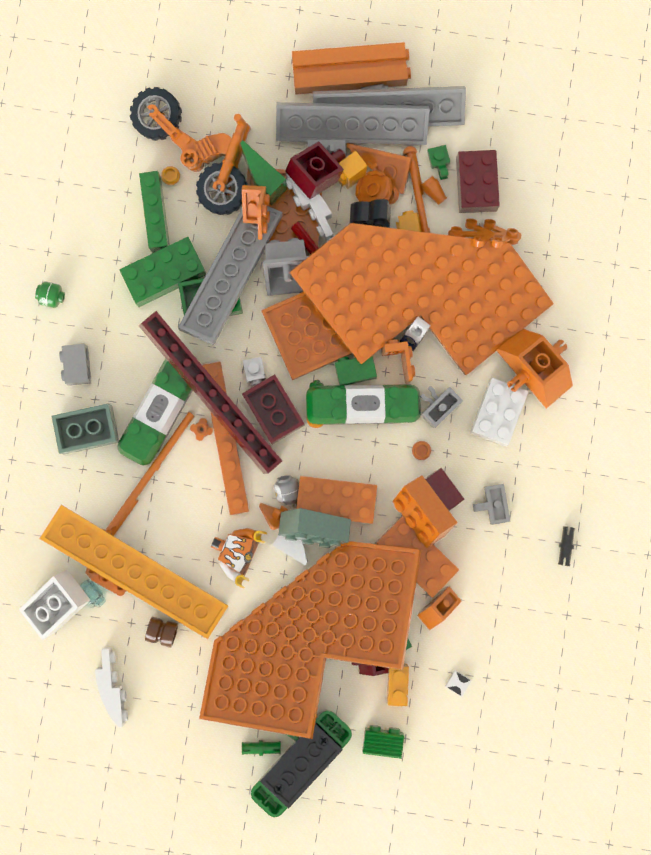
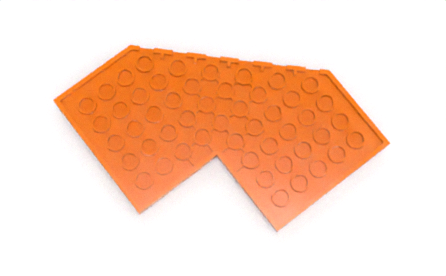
[289,223,554,375]
[199,541,421,739]

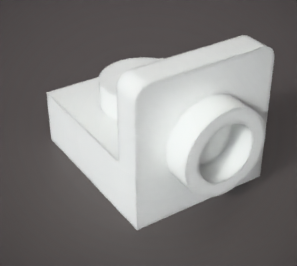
[243,357,266,386]

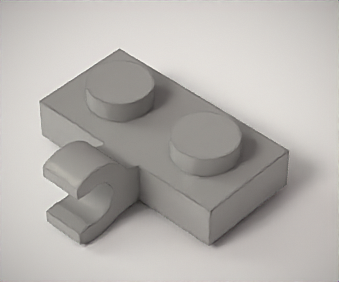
[472,484,511,525]

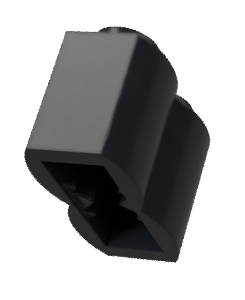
[350,199,391,228]

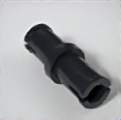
[558,526,575,566]

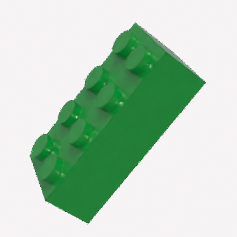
[119,237,206,307]

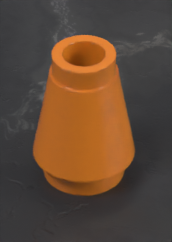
[421,176,447,205]

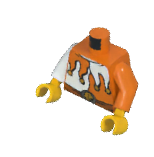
[211,528,267,589]

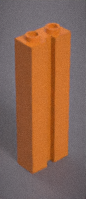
[292,42,411,95]

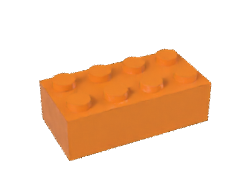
[296,476,377,524]
[375,515,459,598]

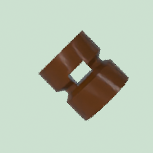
[145,616,178,648]

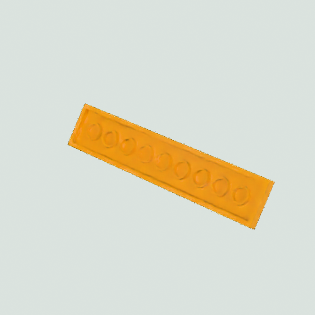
[39,504,228,639]

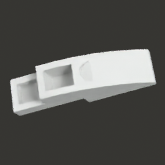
[286,173,333,241]
[95,647,128,727]

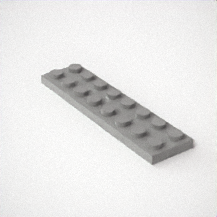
[313,86,466,127]
[276,102,430,145]
[178,206,283,345]

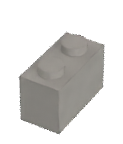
[59,343,91,386]

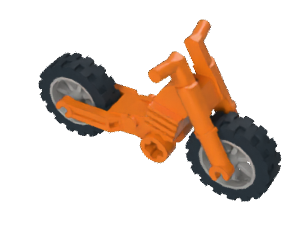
[130,87,251,215]

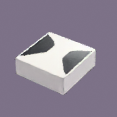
[445,670,472,697]

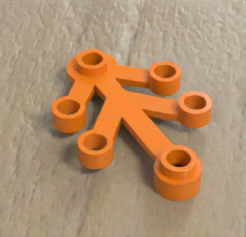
[448,218,522,248]

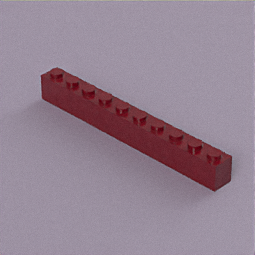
[138,311,282,474]

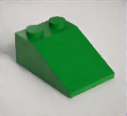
[240,140,287,205]

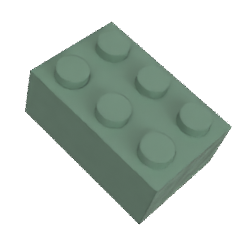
[51,404,119,455]
[278,508,351,548]

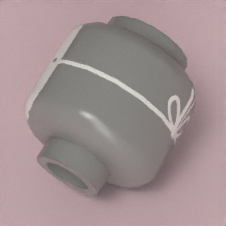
[273,475,299,505]

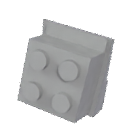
[262,238,308,296]

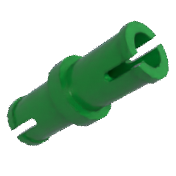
[242,740,281,756]

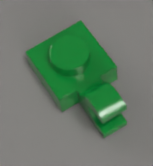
[427,145,450,180]

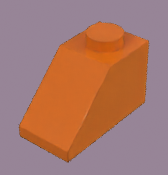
[417,586,462,630]

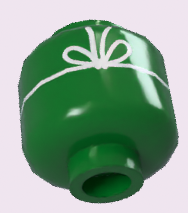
[35,281,65,308]

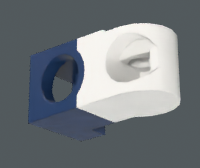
[400,316,431,351]

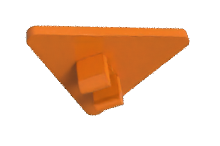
[259,503,288,530]

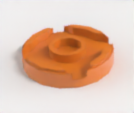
[355,170,392,202]

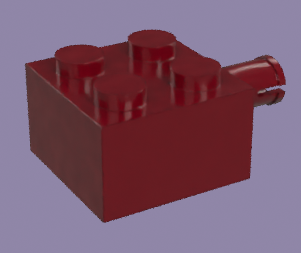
[285,141,346,199]

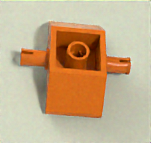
[496,329,573,409]

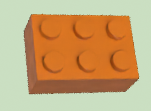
[393,475,458,548]

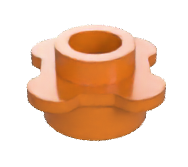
[190,418,213,441]

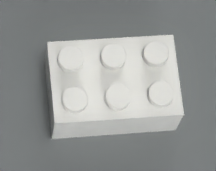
[470,378,528,447]
[19,570,91,640]

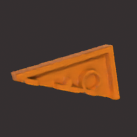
[347,143,412,194]

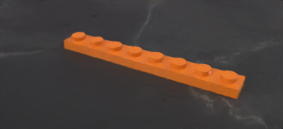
[202,362,249,515]

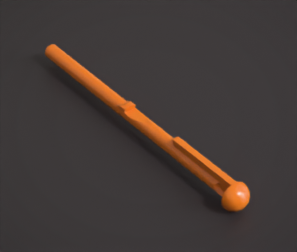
[403,146,430,233]
[102,412,195,536]

